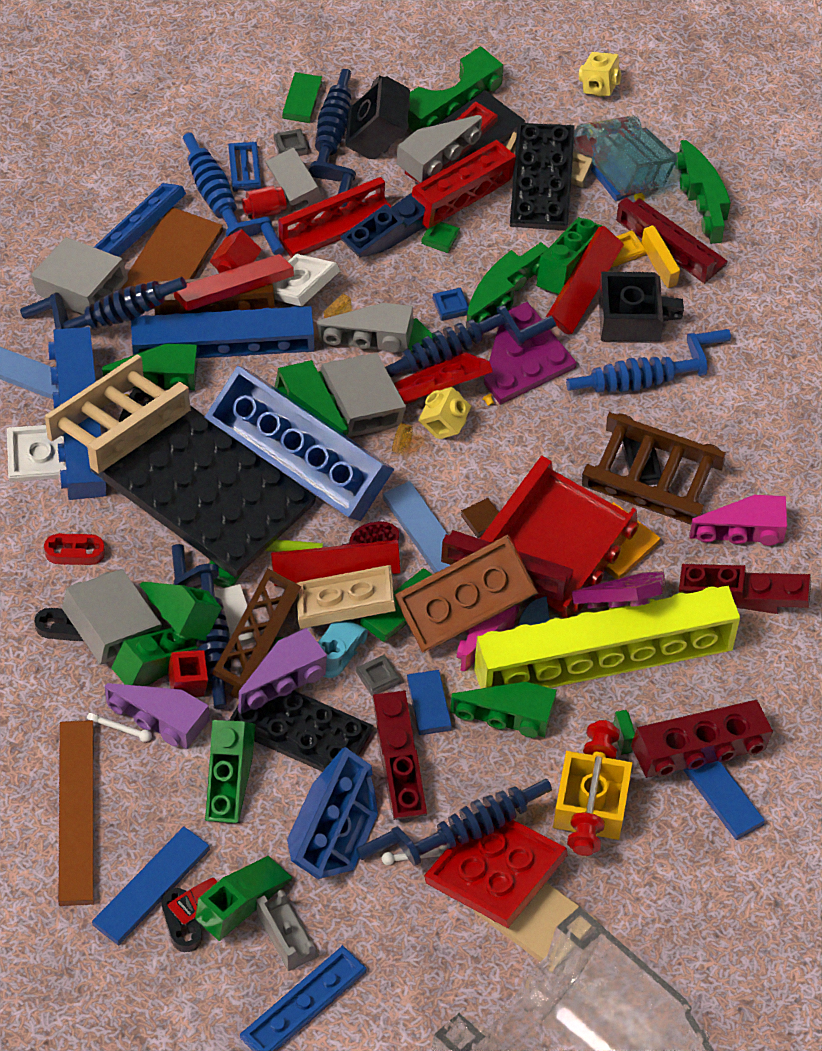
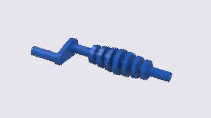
[183,133,284,255]
[566,329,731,393]

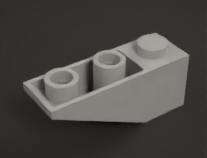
[396,115,482,183]
[317,303,414,352]

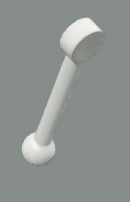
[87,713,152,743]
[382,845,447,865]

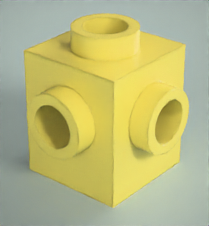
[579,52,621,97]
[418,387,471,439]

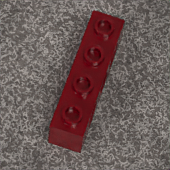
[631,699,773,778]

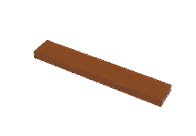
[58,720,94,906]

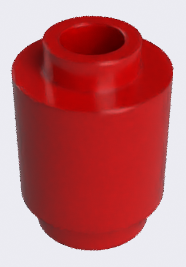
[242,185,287,220]

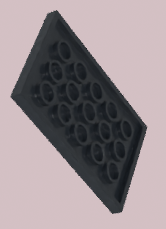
[90,405,316,578]

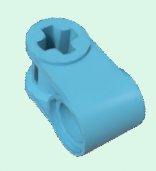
[318,620,368,678]

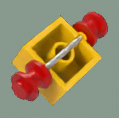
[553,720,633,856]

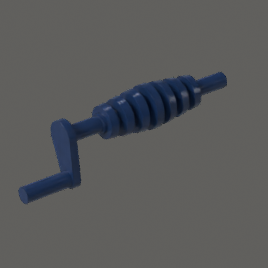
[308,68,356,207]
[20,277,187,330]
[385,305,556,377]
[171,544,231,710]
[356,779,552,866]

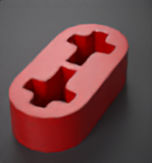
[44,533,105,565]

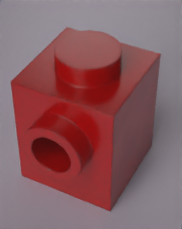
[209,229,262,273]
[168,650,208,697]

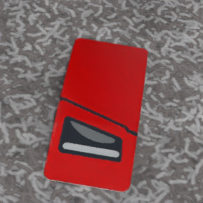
[167,877,217,924]

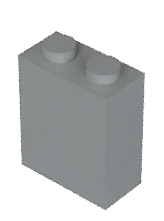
[31,237,128,314]
[320,353,406,438]
[62,569,161,665]

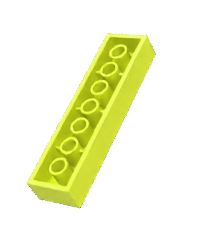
[474,586,740,689]

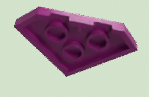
[484,302,577,405]
[572,571,666,608]

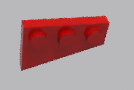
[394,352,493,404]

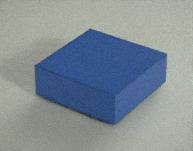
[432,287,469,321]

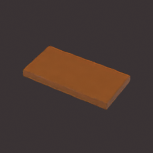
[120,207,223,289]
[394,535,538,653]

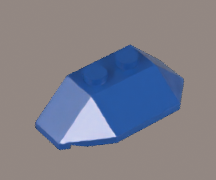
[287,747,378,879]

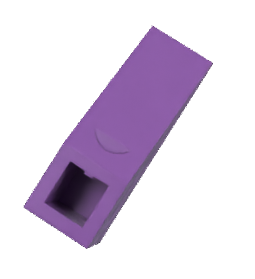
[238,628,327,714]
[104,683,210,749]

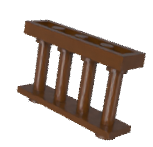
[582,412,726,525]

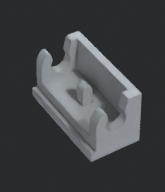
[266,147,323,211]
[256,890,319,971]

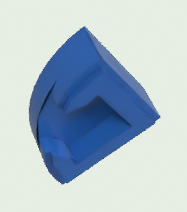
[517,596,550,627]

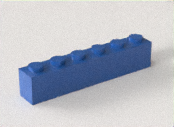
[131,306,314,359]
[48,327,106,500]

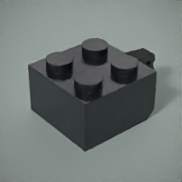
[345,75,410,159]
[598,272,684,341]

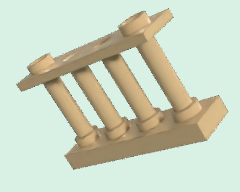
[45,354,191,474]

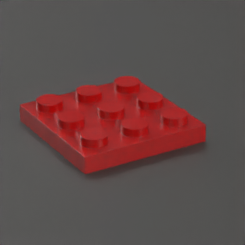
[424,816,568,928]

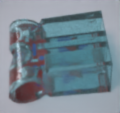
[573,115,678,196]

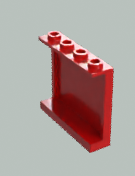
[480,455,639,618]

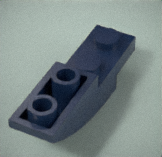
[340,193,439,258]

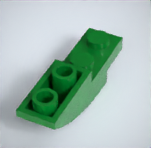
[674,140,731,244]
[466,242,548,328]

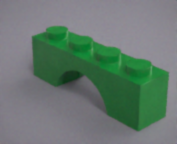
[408,46,504,132]

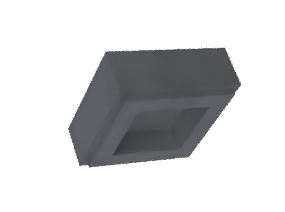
[273,129,308,156]
[356,654,400,696]

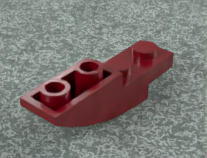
[679,564,812,614]
[372,690,427,820]

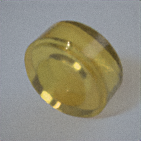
[392,422,413,455]

